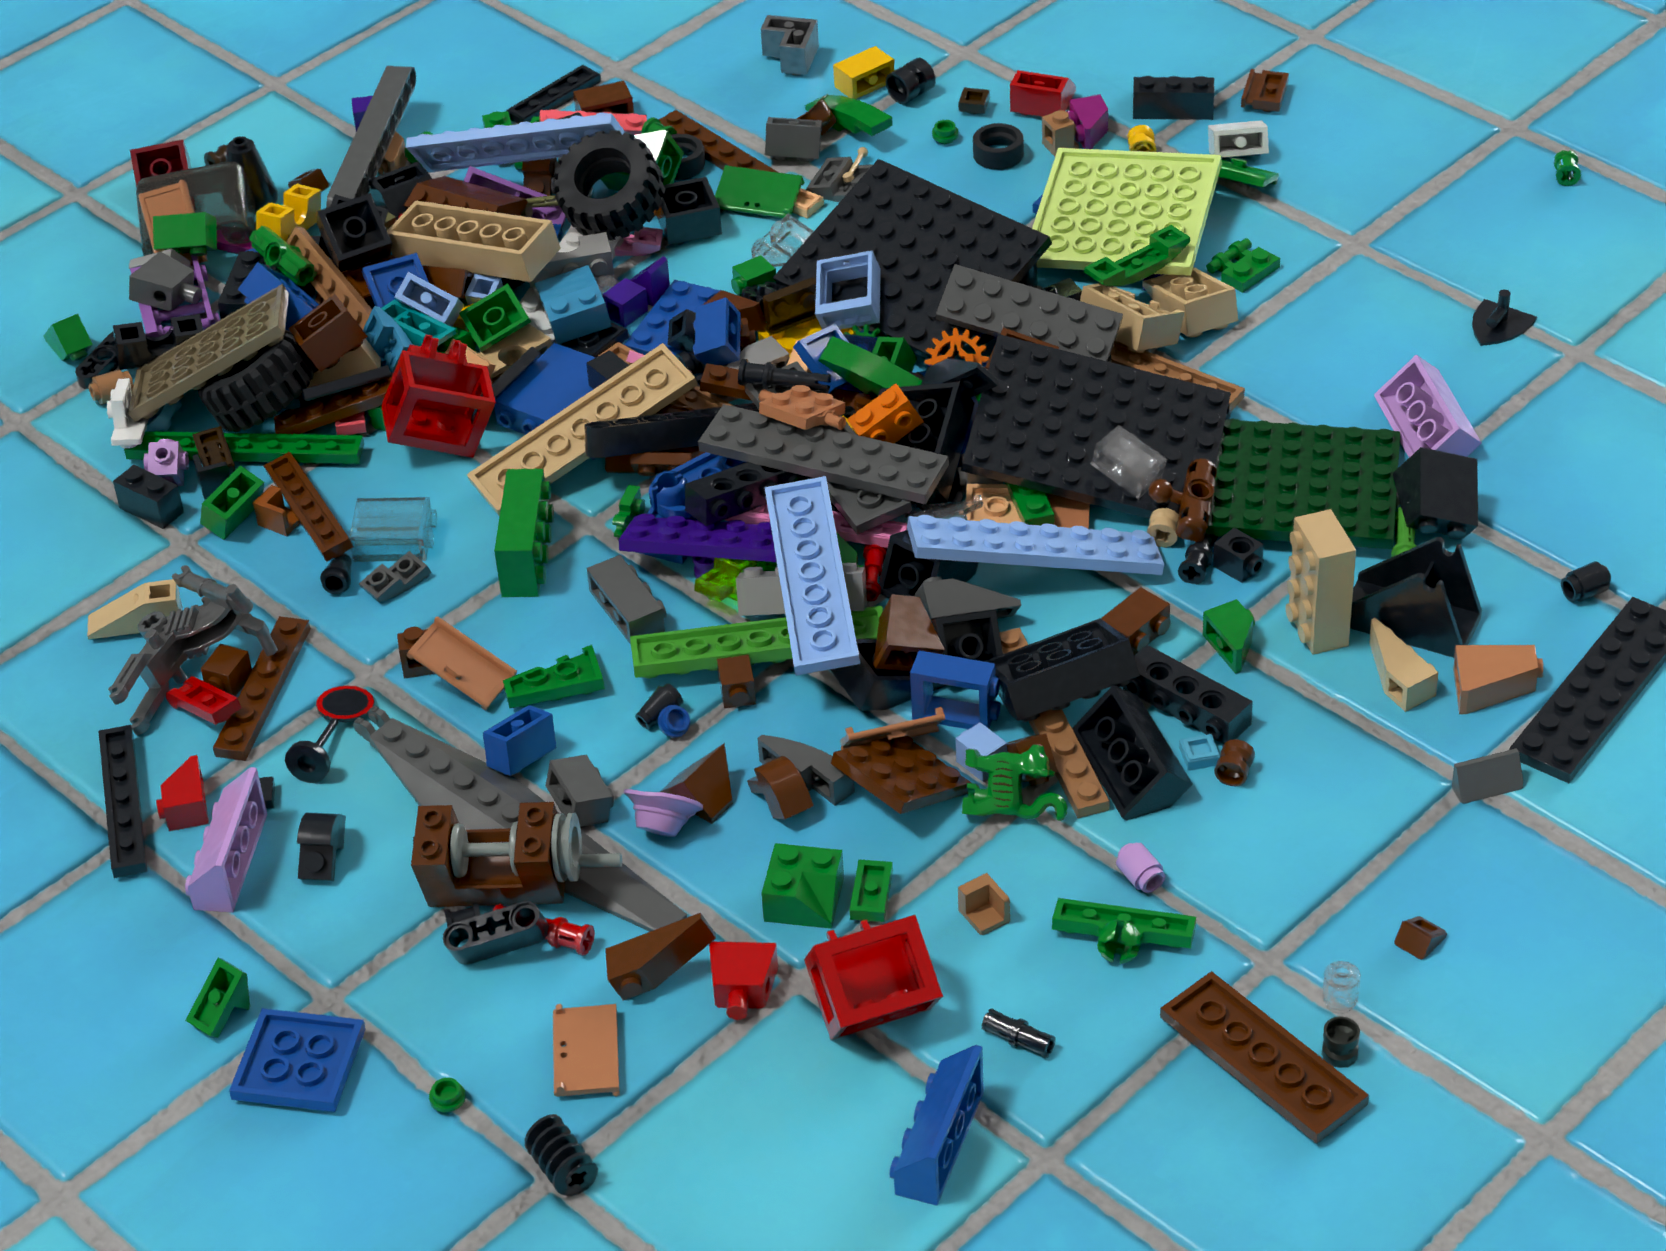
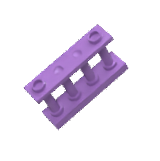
[130,256,220,337]

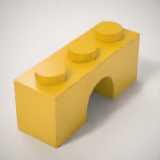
[256,184,321,242]

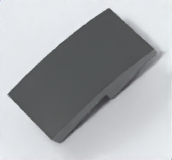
[359,551,432,602]

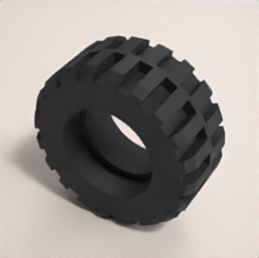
[553,130,665,241]
[198,330,314,432]

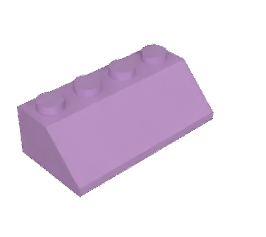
[1374,354,1482,457]
[185,767,267,913]

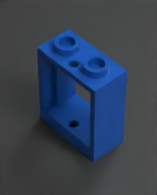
[910,650,1001,730]

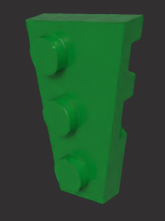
[503,644,605,709]

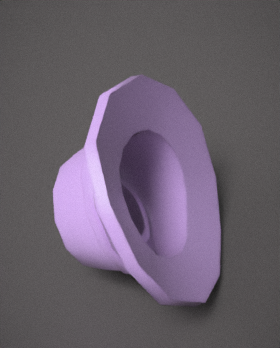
[623,789,703,837]

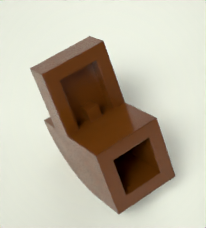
[522,158,557,196]
[747,756,814,819]

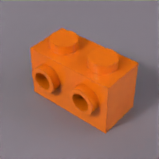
[847,384,924,443]

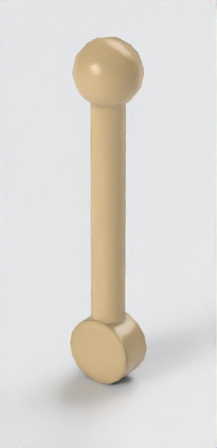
[842,147,868,182]

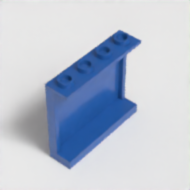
[495,343,596,460]

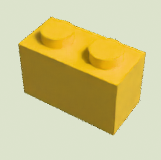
[833,46,895,99]

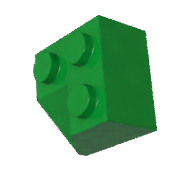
[761,843,844,929]

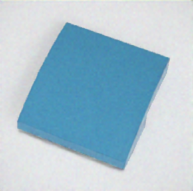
[363,307,413,373]

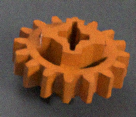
[925,328,989,368]

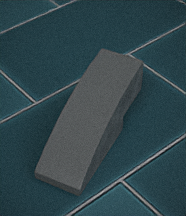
[757,735,855,806]

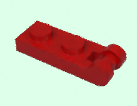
[165,676,241,725]

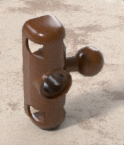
[1148,458,1217,542]

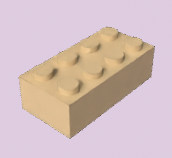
[1285,509,1356,655]

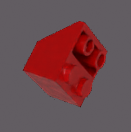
[1010,70,1076,117]

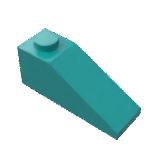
[381,299,456,346]

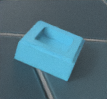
[1179,734,1220,770]

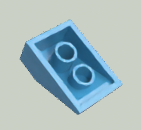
[534,265,612,344]

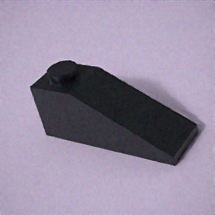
[921,358,1000,397]

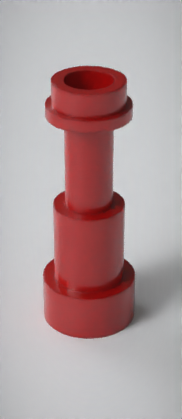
[863,544,887,601]

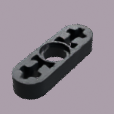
[75,331,119,389]

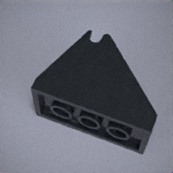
[1350,537,1482,658]

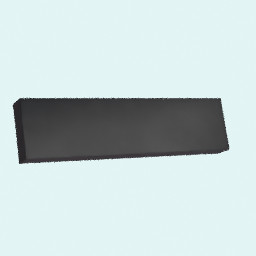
[506,65,601,124]

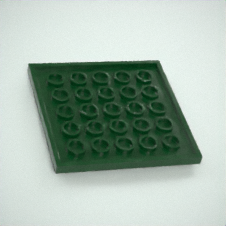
[1205,418,1400,549]

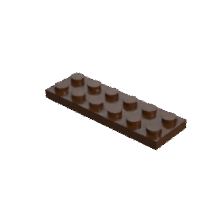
[1160,971,1369,1144]

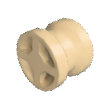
[1147,508,1179,547]

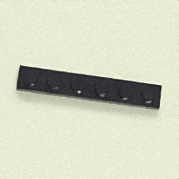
[98,725,148,878]

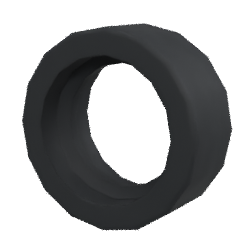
[973,123,1024,170]
[671,134,705,180]

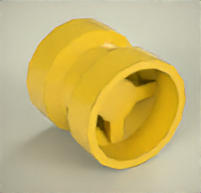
[1127,125,1157,152]

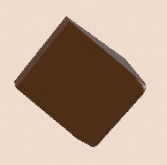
[287,169,329,192]
[1394,916,1447,959]

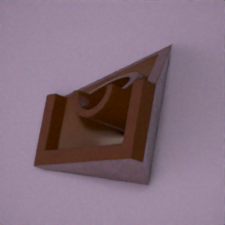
[660,743,733,824]

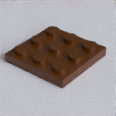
[830,735,971,814]

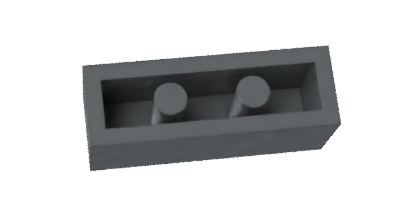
[587,555,667,644]

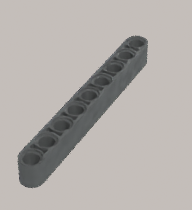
[326,66,416,208]

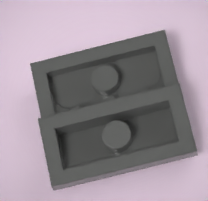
[806,157,873,202]

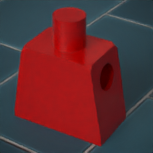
[709,941,778,1020]

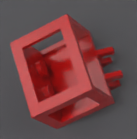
[381,334,496,458]
[804,915,943,1040]

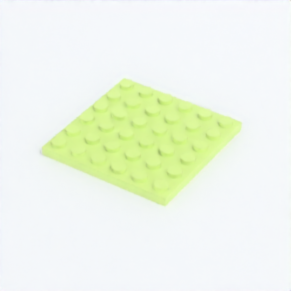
[1032,148,1222,276]

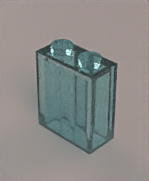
[349,497,437,562]

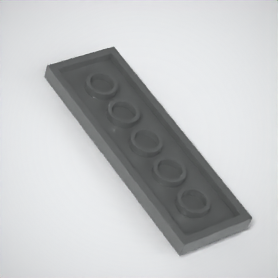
[936,264,1123,361]

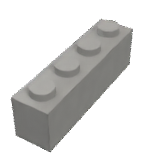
[736,563,868,616]

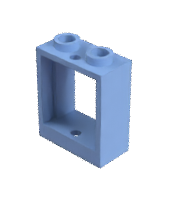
[815,251,881,330]

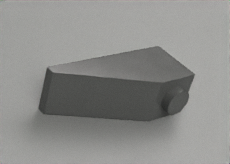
[915,577,1021,620]

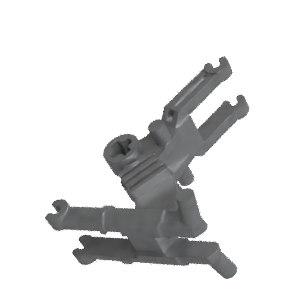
[108,565,278,735]

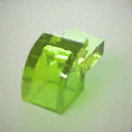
[694,558,758,602]

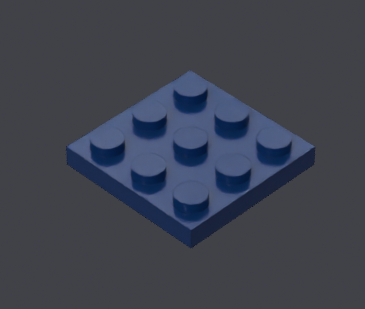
[229,1008,366,1112]

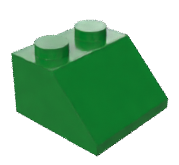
[459,283,531,352]

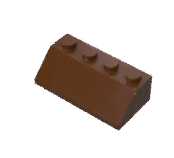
[404,176,528,216]

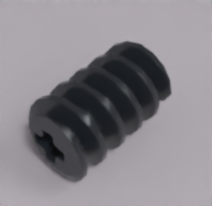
[524,1114,598,1196]

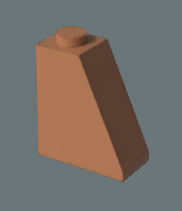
[1453,645,1543,714]

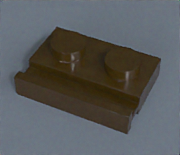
[763,277,817,335]

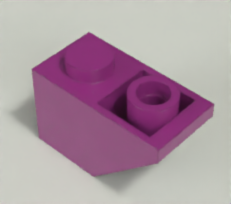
[1067,94,1108,149]

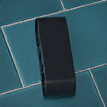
[443,901,549,965]

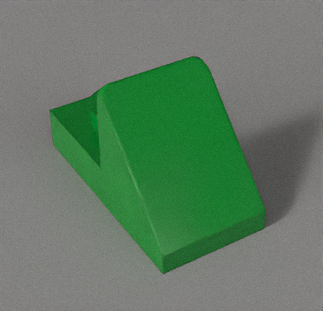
[185,958,250,1038]

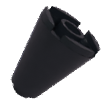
[223,136,278,215]

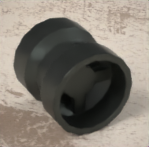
[1322,1016,1360,1068]

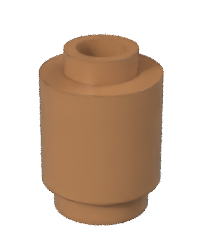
[89,370,134,405]

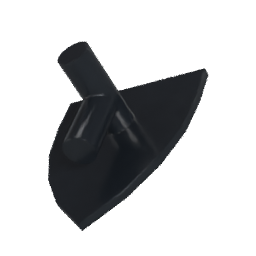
[1472,289,1537,346]

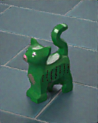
[962,744,1068,821]

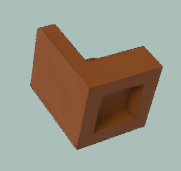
[253,485,300,536]

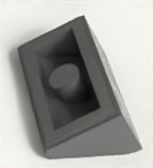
[1452,748,1523,804]

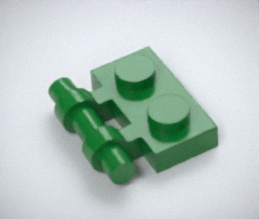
[1206,238,1280,293]

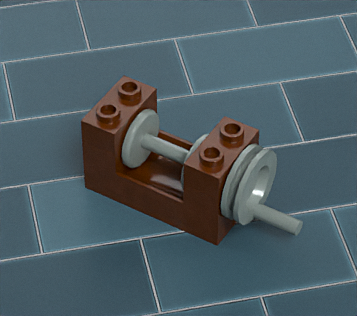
[411,802,622,907]

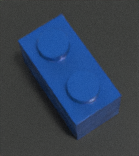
[693,298,741,366]
[482,705,557,776]

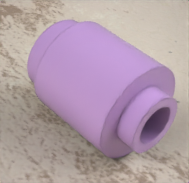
[1116,842,1165,893]

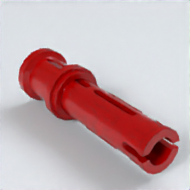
[493,904,595,956]

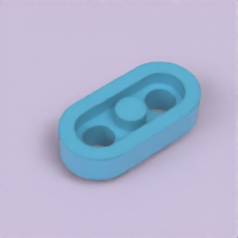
[146,399,182,432]

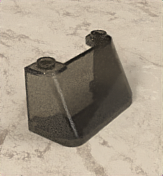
[136,162,255,256]

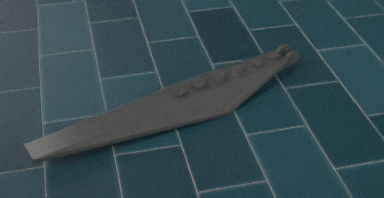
[353,706,687,932]

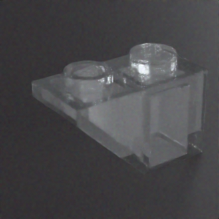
[751,214,813,267]

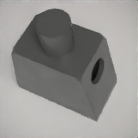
[129,252,202,311]

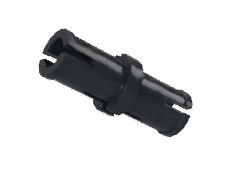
[982,1008,1056,1058]

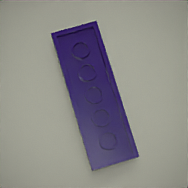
[619,514,777,562]

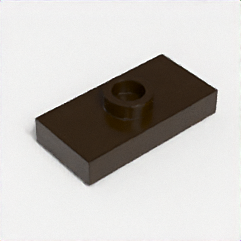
[192,426,236,474]

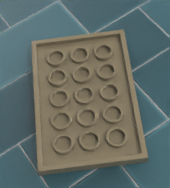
[128,284,289,422]

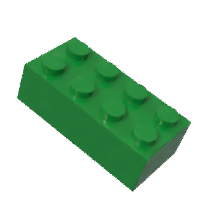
[494,469,554,597]

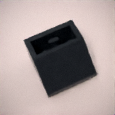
[369,162,432,221]

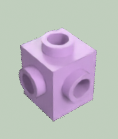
[143,439,189,486]

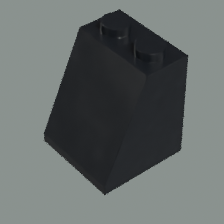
[1393,447,1478,539]
[879,530,979,598]

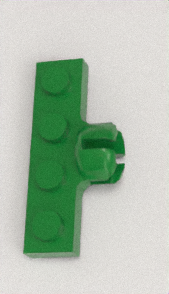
[1052,898,1196,964]

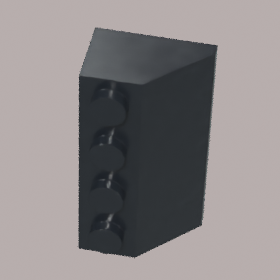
[1072,684,1193,820]

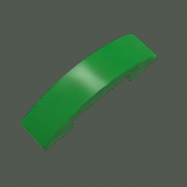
[1084,225,1190,286]

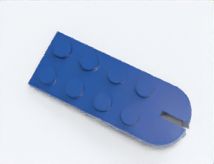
[649,452,746,519]

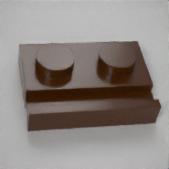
[1241,69,1289,112]

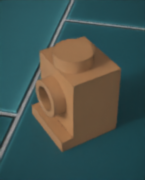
[1042,110,1079,156]

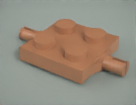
[758,385,846,430]

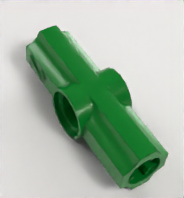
[250,226,317,287]

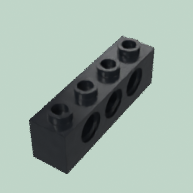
[685,462,807,526]
[1123,645,1253,744]

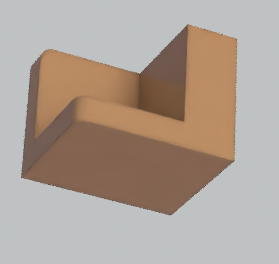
[958,873,1010,935]

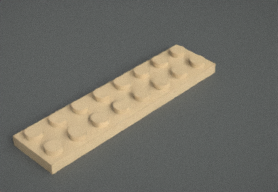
[466,343,698,517]

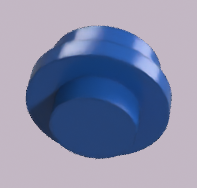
[658,705,690,738]

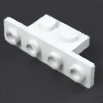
[107,378,149,448]

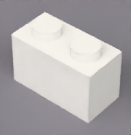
[1208,120,1269,158]

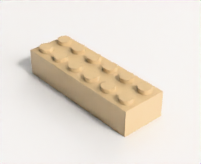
[387,201,561,282]

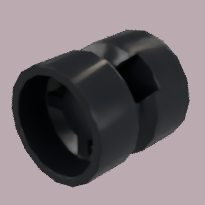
[886,58,936,104]

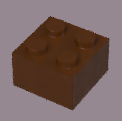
[288,294,368,372]

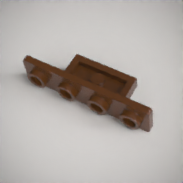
[605,446,705,476]

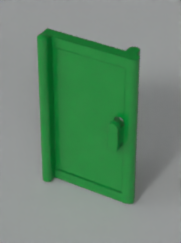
[1218,158,1279,187]
[715,165,805,219]

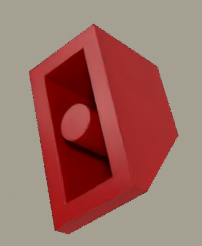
[156,755,209,831]

